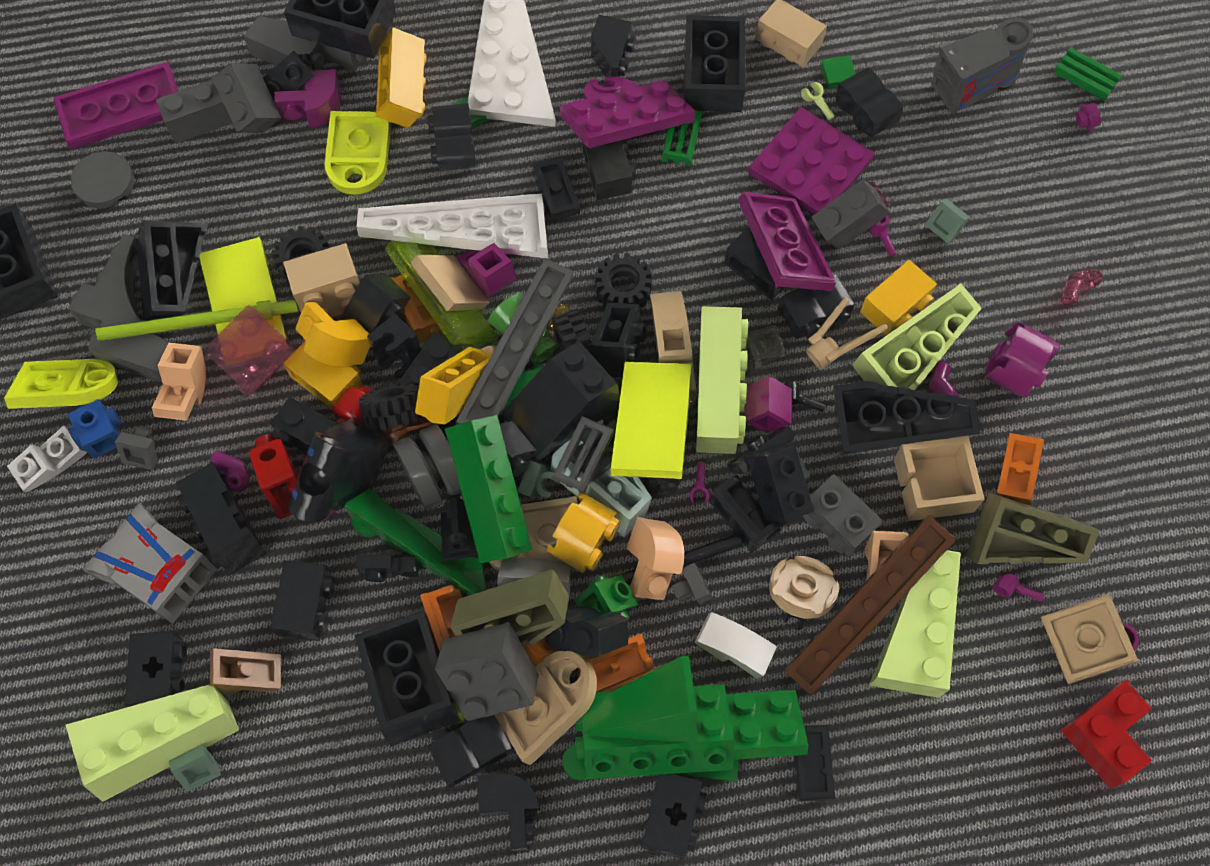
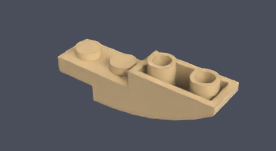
[650,291,696,396]

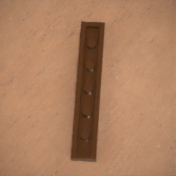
[784,515,957,696]

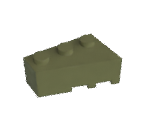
[966,492,1100,564]
[450,569,569,647]

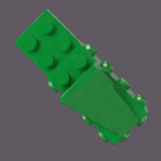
[575,656,808,780]

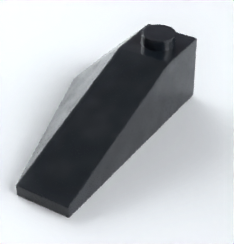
[833,381,981,455]

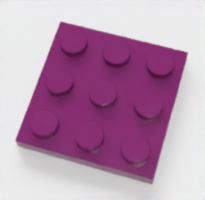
[748,107,875,215]

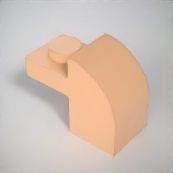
[152,342,206,421]
[627,517,684,600]

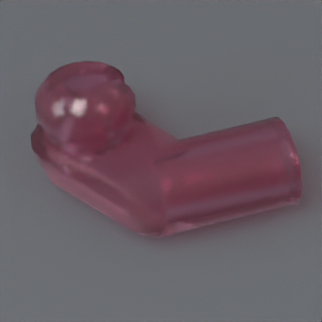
[1061,269,1103,306]

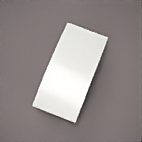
[7,425,87,492]
[695,612,777,678]

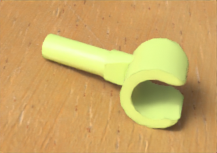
[801,82,835,121]

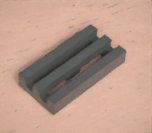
[552,416,614,494]

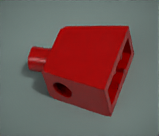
[249,434,299,520]

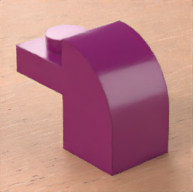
[274,69,341,128]
[457,243,516,299]

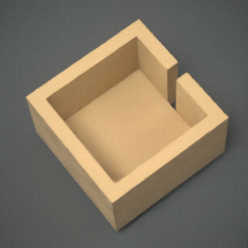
[283,243,360,317]
[894,436,985,521]

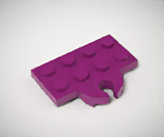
[560,76,695,148]

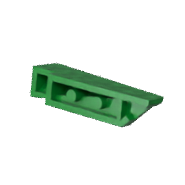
[344,488,486,596]

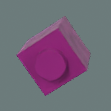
[744,376,792,434]

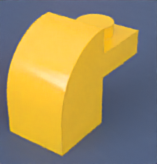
[295,302,370,367]

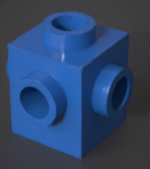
[67,399,122,459]

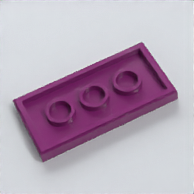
[53,62,179,150]
[738,192,836,291]

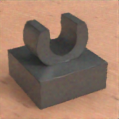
[115,426,158,470]
[671,563,713,605]

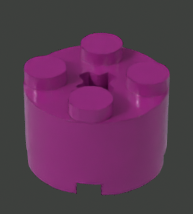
[984,321,1060,398]

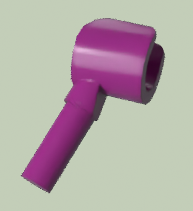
[869,215,897,257]
[689,462,710,506]
[993,574,1044,602]

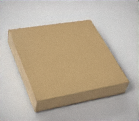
[410,255,490,311]
[1041,594,1138,685]

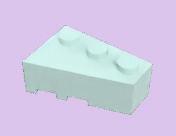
[550,420,652,537]

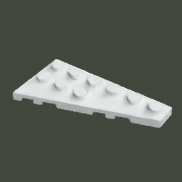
[468,0,556,127]
[357,193,548,258]

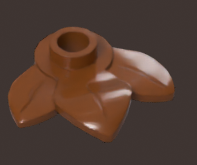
[380,416,433,442]

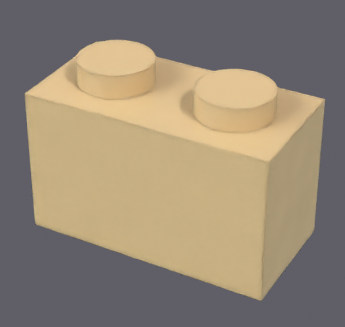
[756,0,827,67]

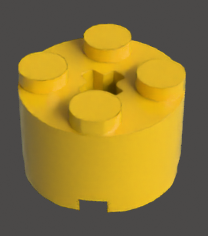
[546,492,621,573]

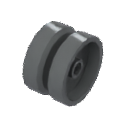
[392,423,461,509]

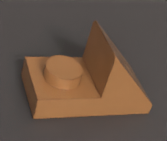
[210,648,281,697]

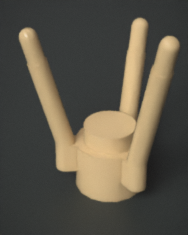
[806,297,888,370]

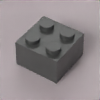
[435,622,539,721]

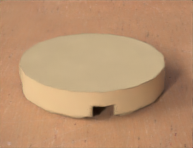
[769,556,839,619]

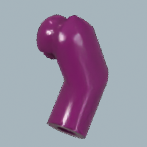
[928,361,960,397]
[209,450,250,492]

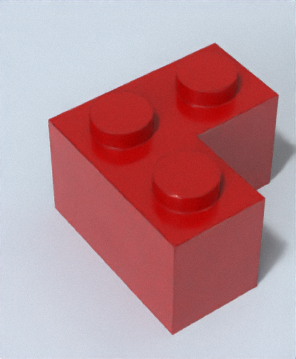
[1060,680,1152,788]

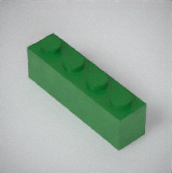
[445,415,532,563]

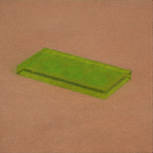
[385,241,499,345]

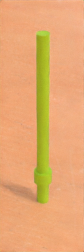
[96,300,298,341]

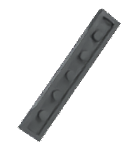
[456,258,574,425]

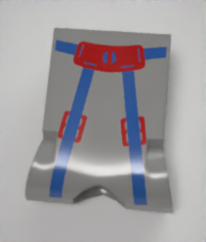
[82,502,217,624]

